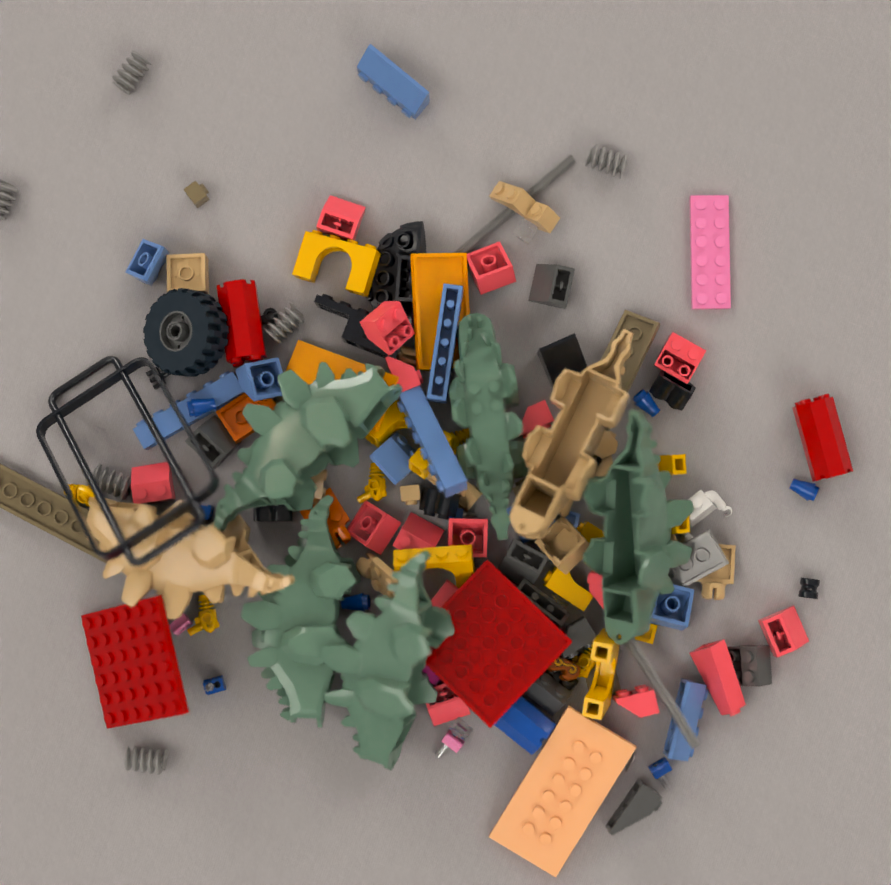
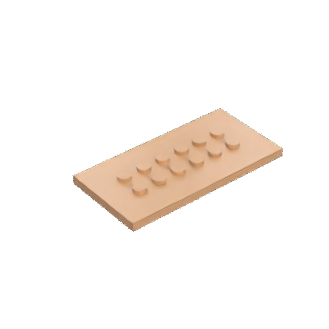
[489,705,636,877]

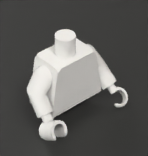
[680,490,732,543]

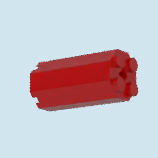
[216,279,267,368]
[792,394,853,482]

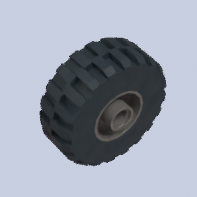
[143,288,229,377]

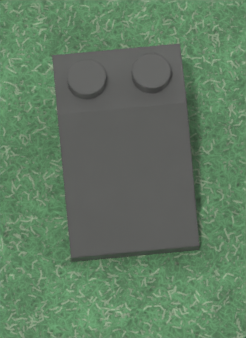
[605,778,662,835]

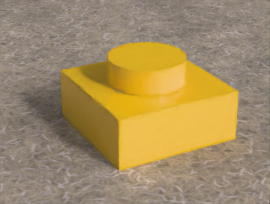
[633,623,658,644]

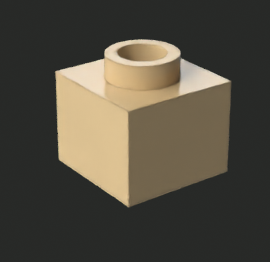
[400,484,421,505]

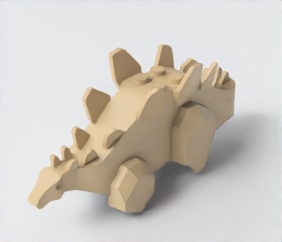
[510,329,634,540]
[86,497,295,619]

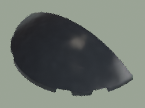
[367,221,426,336]

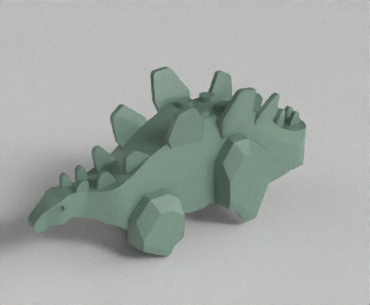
[449,313,528,540]
[214,362,403,531]
[583,410,694,644]
[241,495,361,728]
[320,551,455,771]

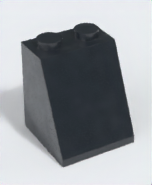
[537,333,587,389]

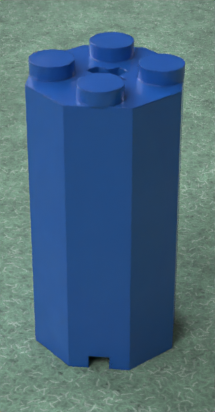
[494,696,556,755]

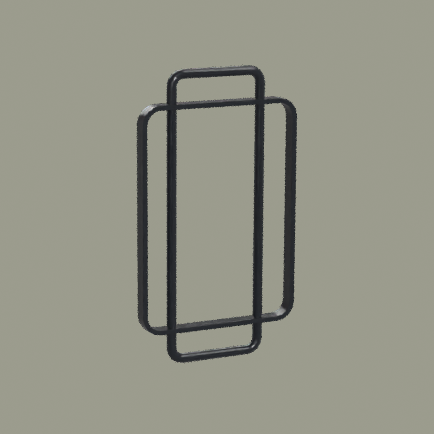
[36,356,219,566]

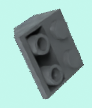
[528,264,575,309]
[185,415,242,469]
[497,538,548,584]
[562,616,597,659]
[727,645,772,687]
[524,670,579,716]

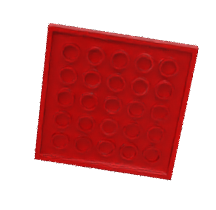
[426,559,573,728]
[81,595,189,729]

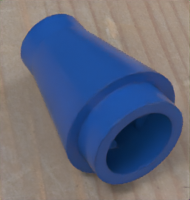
[632,389,660,417]
[187,398,216,418]
[789,478,820,501]
[341,593,371,612]

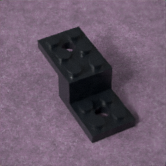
[314,294,399,360]

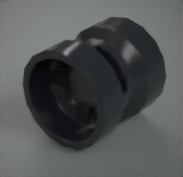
[798,578,820,599]

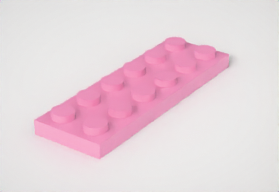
[690,195,731,310]

